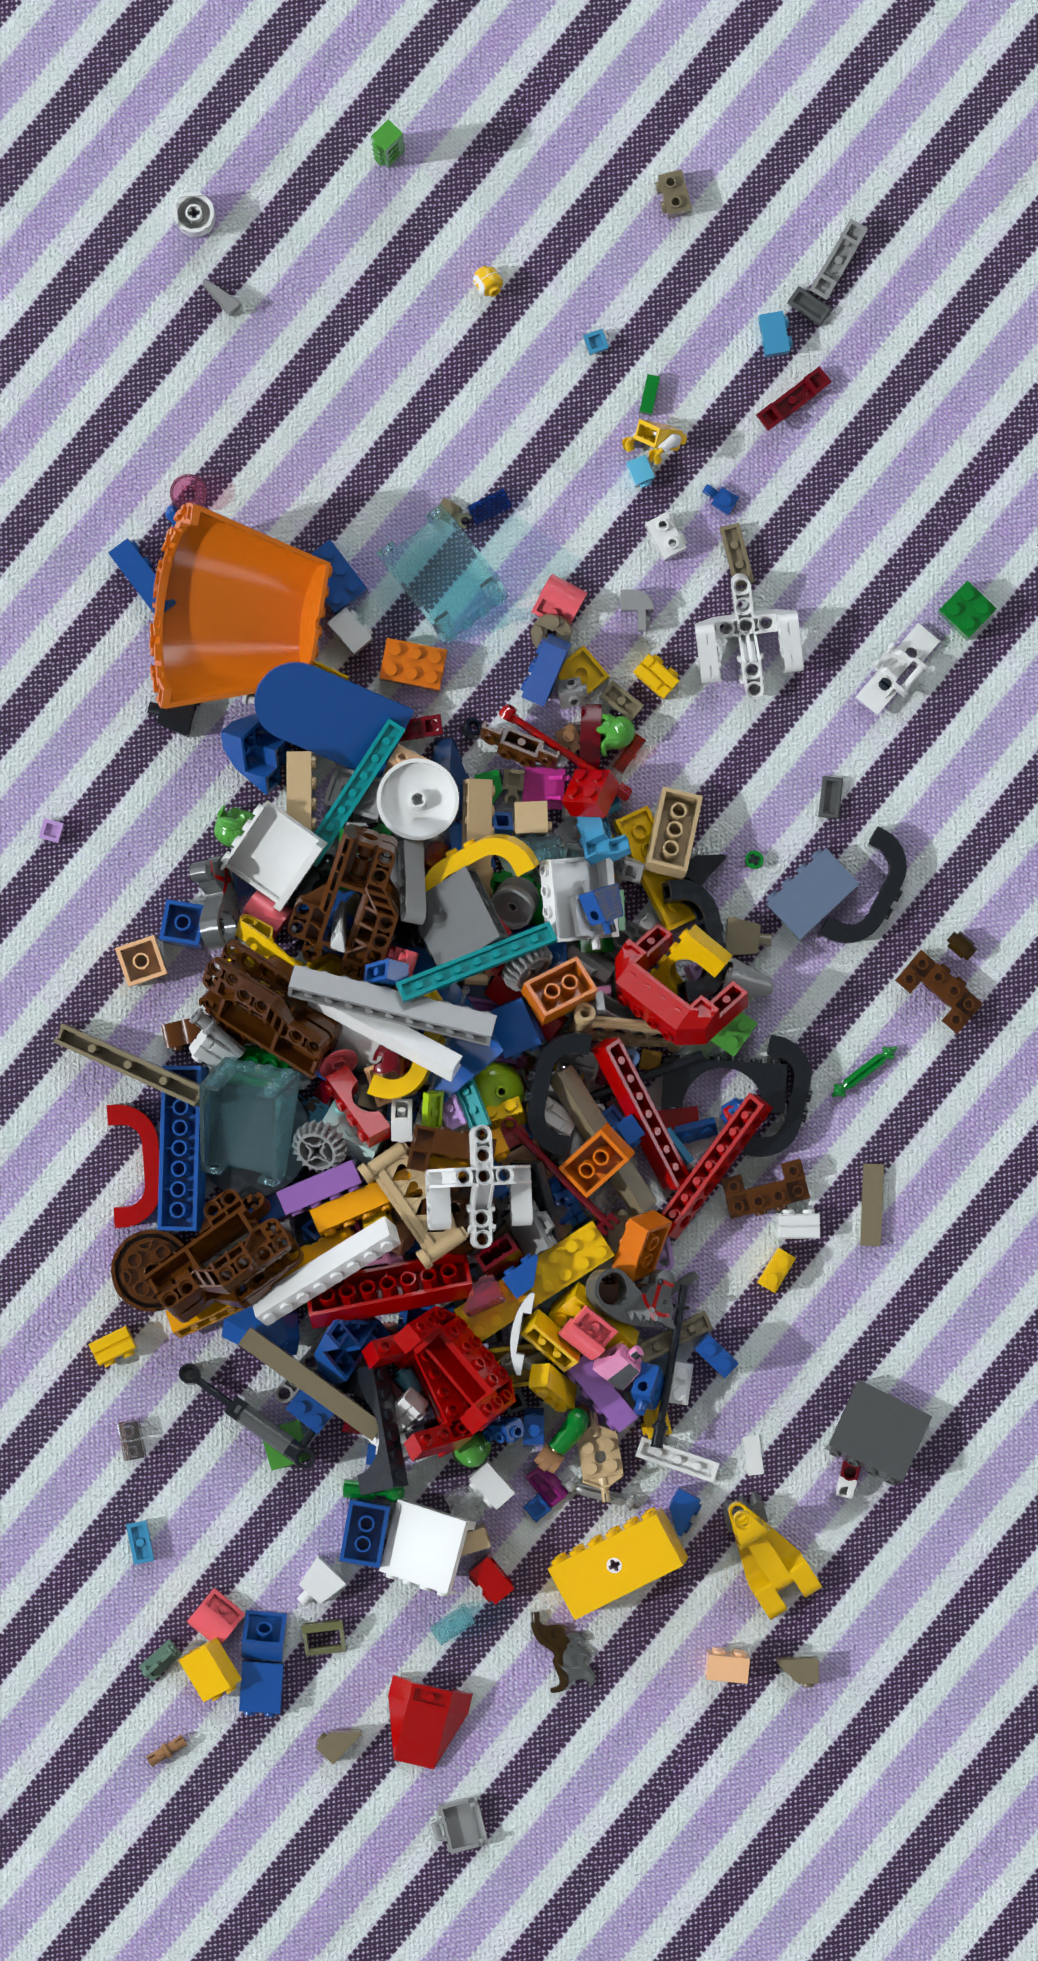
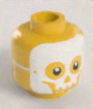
[473,266,503,297]

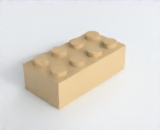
[287,751,317,832]
[644,786,703,879]

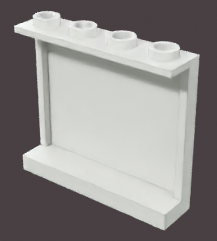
[220,800,328,912]
[539,857,619,943]
[379,1499,476,1597]

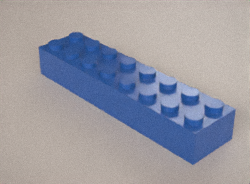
[157,1066,209,1231]

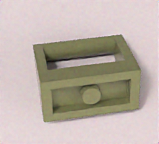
[301,1618,347,1656]

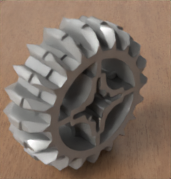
[501,946,553,991]
[292,1119,348,1174]

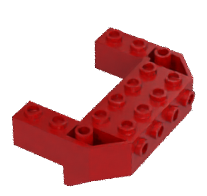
[615,923,748,1045]
[393,1306,516,1435]
[362,1334,473,1461]

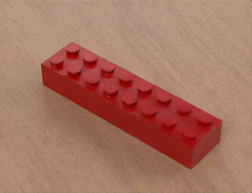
[307,1253,475,1329]

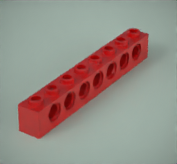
[661,1093,773,1239]

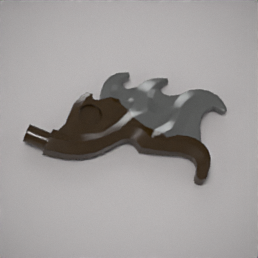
[530,1611,595,1693]

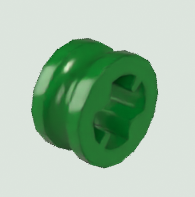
[745,850,764,869]

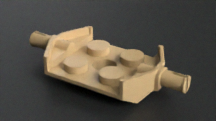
[577,1412,624,1503]

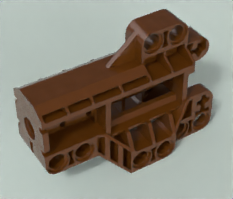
[288,824,400,981]
[199,939,342,1080]
[143,1189,304,1323]

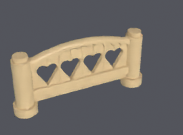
[567,1003,683,1053]
[357,1142,469,1270]

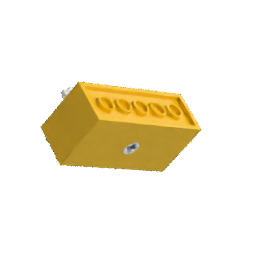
[548,1506,689,1620]

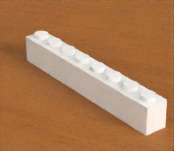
[252,1216,401,1326]

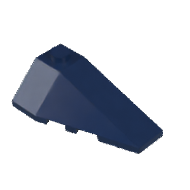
[433,738,470,821]

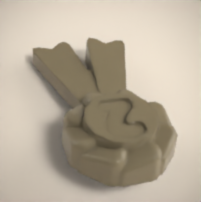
[499,1351,548,1376]

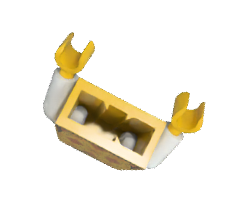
[622,419,687,465]

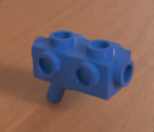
[483,1416,526,1443]

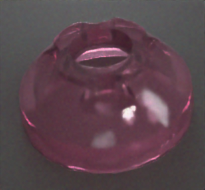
[170,474,207,509]

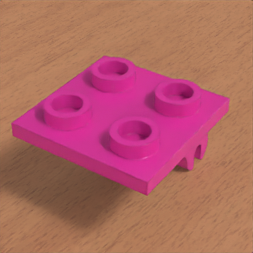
[522,767,571,810]

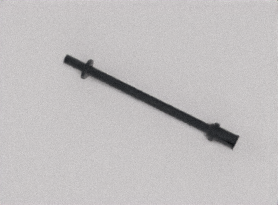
[650,1284,690,1449]

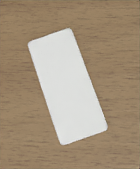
[743,1435,764,1476]

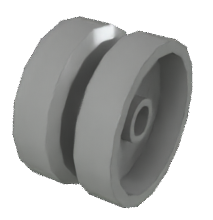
[491,876,540,930]

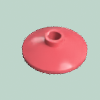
[319,1049,358,1079]

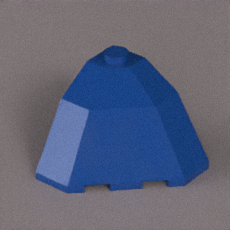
[221,714,291,795]
[221,1306,300,1355]
[314,1320,392,1384]

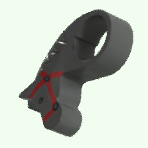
[190,854,240,950]
[586,1268,676,1329]

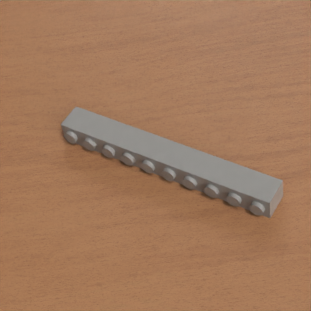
[288,965,497,1047]

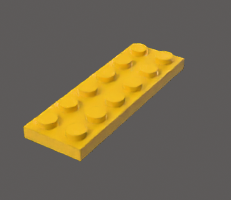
[612,805,696,931]

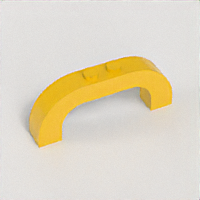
[425,834,540,892]
[367,990,446,1099]

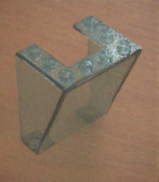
[376,504,509,645]
[199,1057,301,1187]

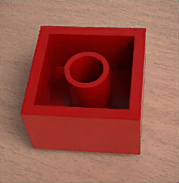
[561,769,620,818]
[469,1553,515,1605]

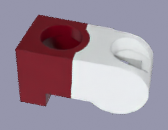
[835,1457,861,1499]

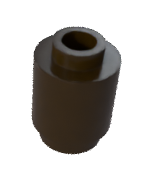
[946,931,977,961]

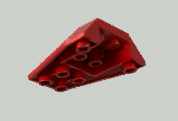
[388,1675,473,1769]

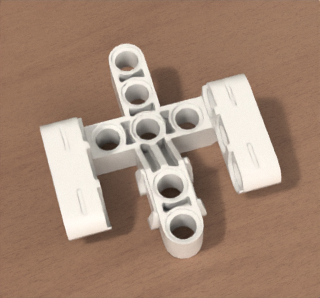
[694,573,804,699]
[425,1125,533,1249]

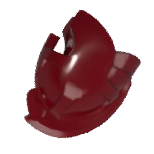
[372,1044,411,1076]

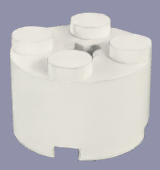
[173,192,216,237]

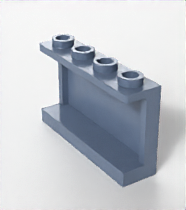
[765,848,860,940]

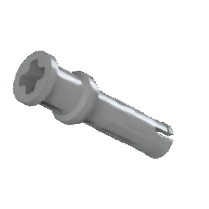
[189,1007,246,1059]

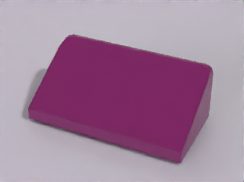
[525,1466,568,1508]

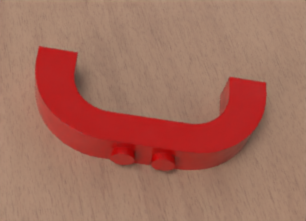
[107,1104,160,1228]

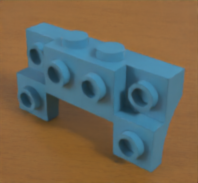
[576,796,631,865]

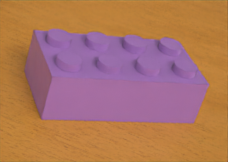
[276,1159,366,1217]
[566,1354,638,1433]

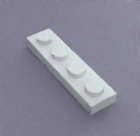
[635,1436,720,1483]

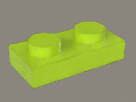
[421,1089,444,1129]

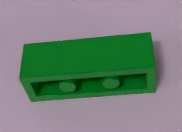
[639,374,660,416]

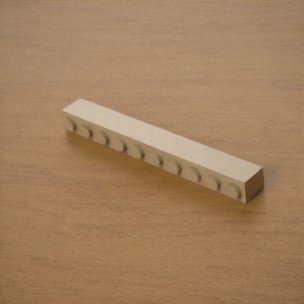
[459,778,495,986]

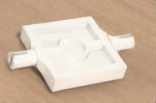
[569,880,612,950]

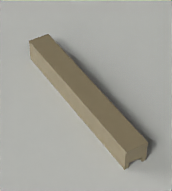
[54,1023,210,1107]
[550,1064,657,1217]
[238,1326,379,1441]

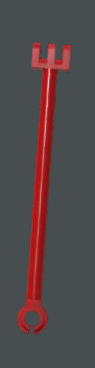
[499,704,632,801]

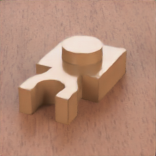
[554,723,580,754]

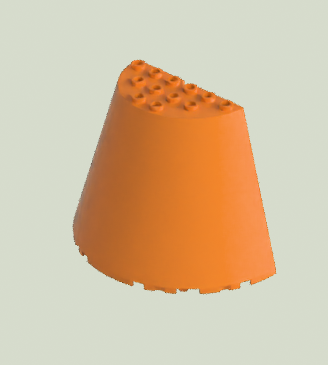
[149,503,332,709]

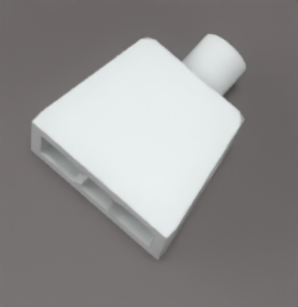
[297,1555,347,1606]

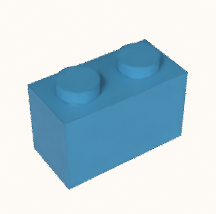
[758,311,793,358]

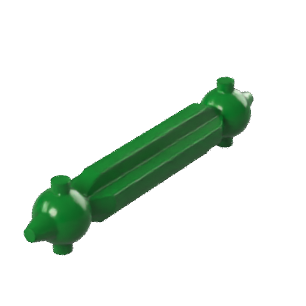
[831,1046,897,1098]

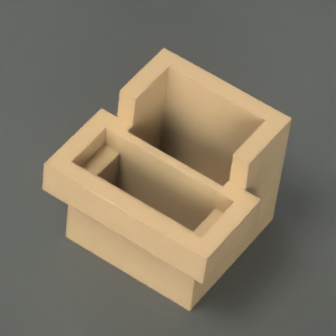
[511,801,552,838]

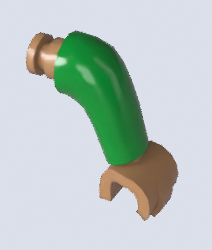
[534,1404,590,1473]

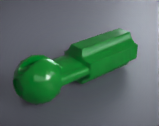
[343,1479,405,1503]

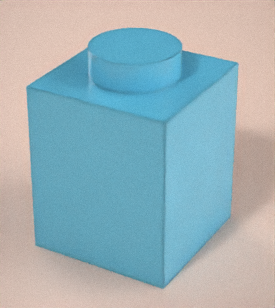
[626,454,655,489]

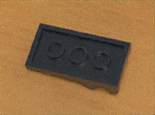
[510,1160,572,1241]

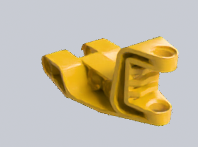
[228,915,353,997]
[728,1501,822,1620]

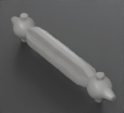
[561,1478,641,1511]

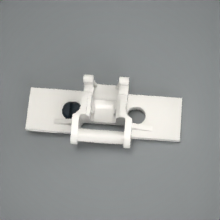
[856,623,940,715]

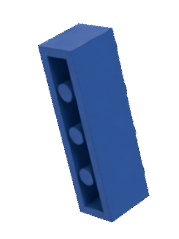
[108,538,176,615]

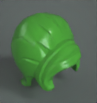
[596,714,635,756]
[214,805,255,847]
[452,1432,492,1467]

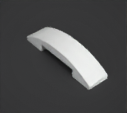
[510,1292,535,1376]

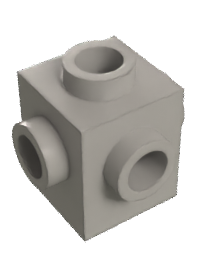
[556,677,588,710]

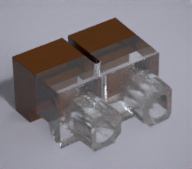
[117,1418,147,1461]

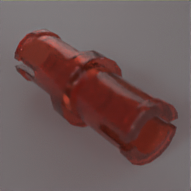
[612,733,646,774]

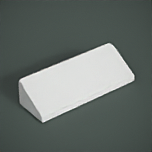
[330,900,348,953]

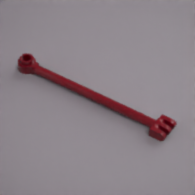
[501,1116,621,1236]

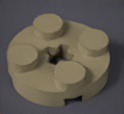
[531,613,572,648]

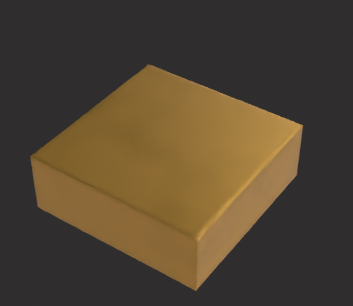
[639,1049,663,1070]

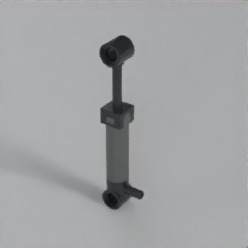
[179,1363,316,1470]

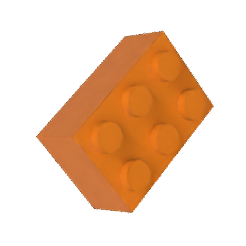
[379,638,448,692]
[521,956,598,1026]
[559,1123,635,1198]
[612,1210,672,1282]

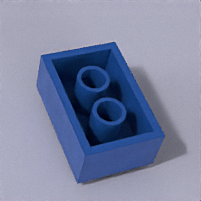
[311,540,368,615]
[520,634,572,707]
[339,1498,391,1568]

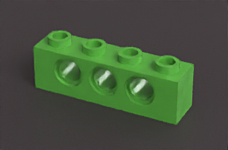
[371,119,405,168]

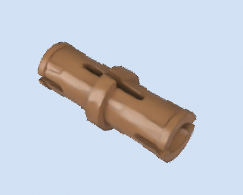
[146,1734,188,1767]

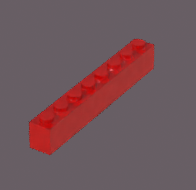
[591,1037,689,1190]

